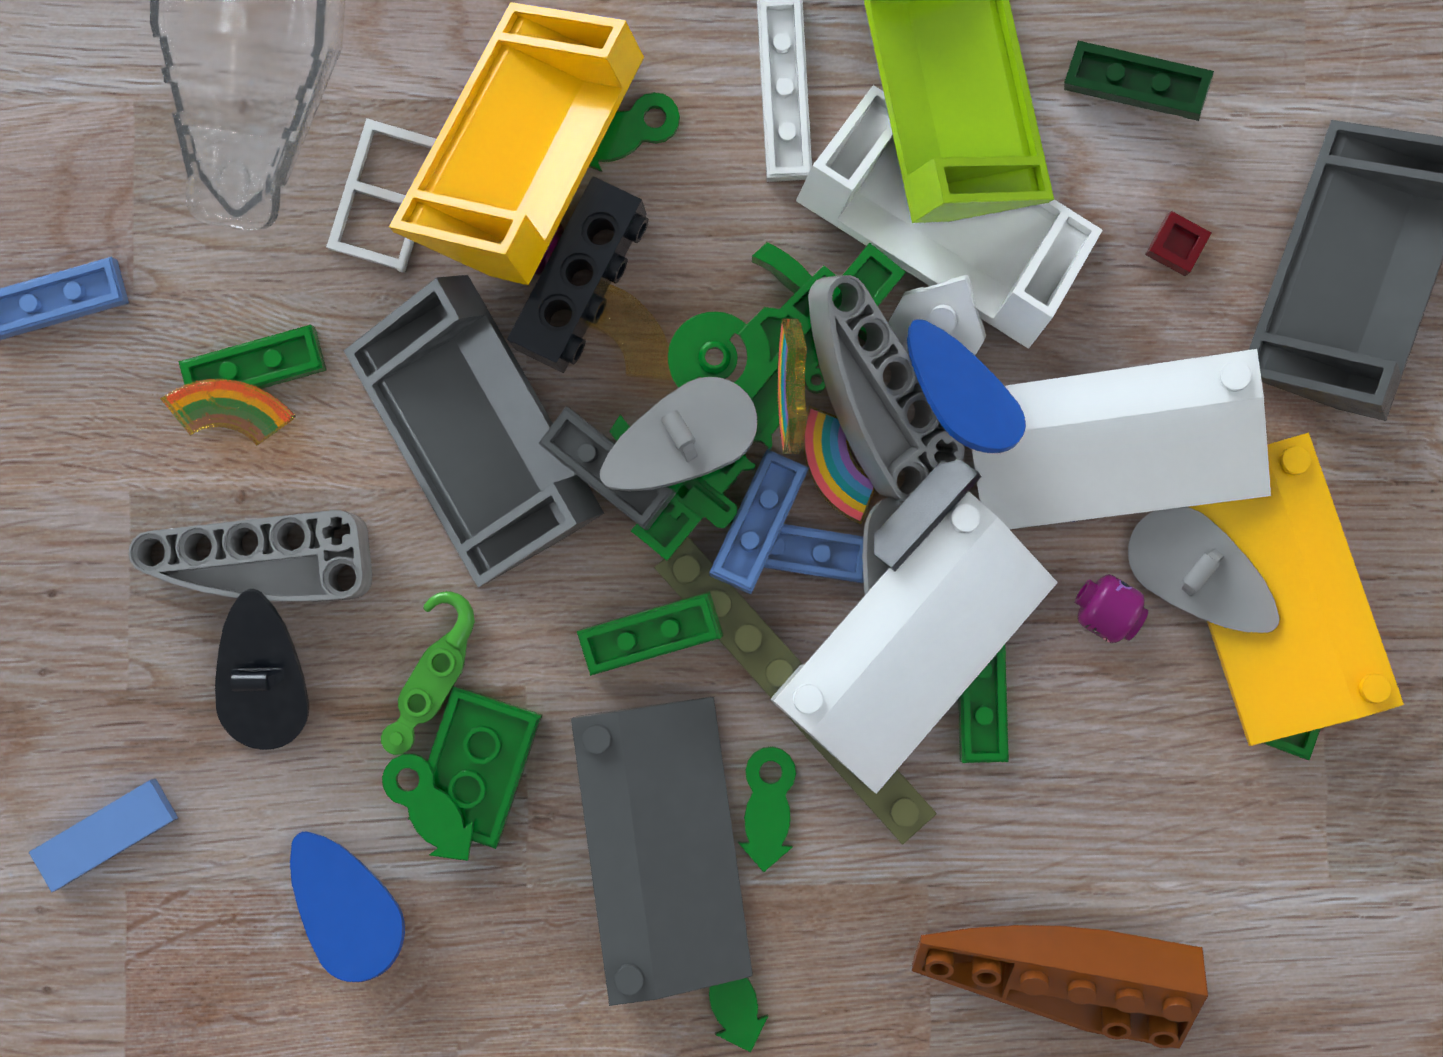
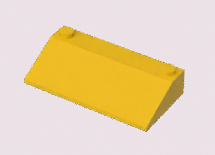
[389,2,644,285]
[1189,432,1404,746]

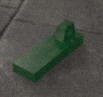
[1064,40,1214,121]

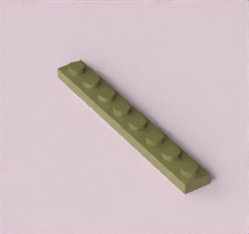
[654,537,937,845]

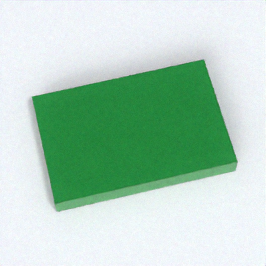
[408,686,542,849]

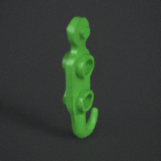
[381,591,475,755]

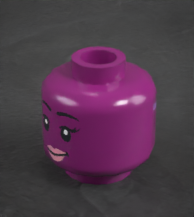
[1074,574,1148,643]

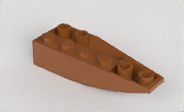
[912,925,1208,1049]

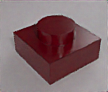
[1145,211,1212,276]

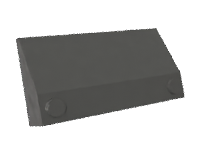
[1249,120,1443,421]
[343,275,604,587]
[571,696,753,1006]

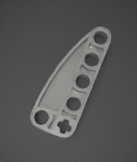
[808,275,964,501]
[128,510,373,602]

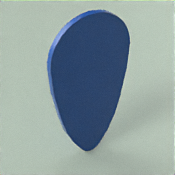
[907,319,1026,453]
[290,831,405,982]

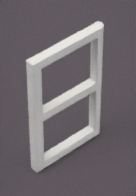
[326,118,436,273]

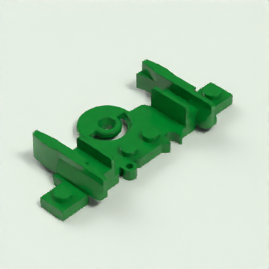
[609,242,906,561]

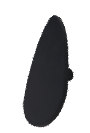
[215,589,309,750]

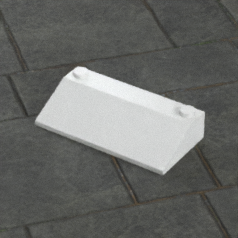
[796,85,1103,349]
[972,349,1271,530]
[770,491,1058,794]

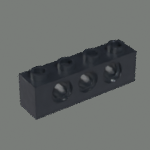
[507,176,649,373]

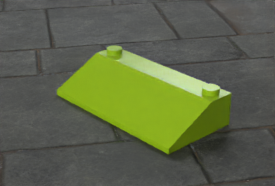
[864,0,1054,223]

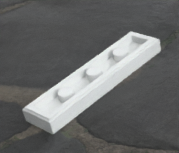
[757,0,812,182]

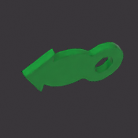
[589,92,680,172]
[738,746,796,872]
[382,753,475,861]
[709,977,768,1053]

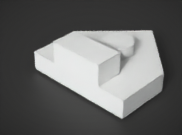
[888,274,986,355]

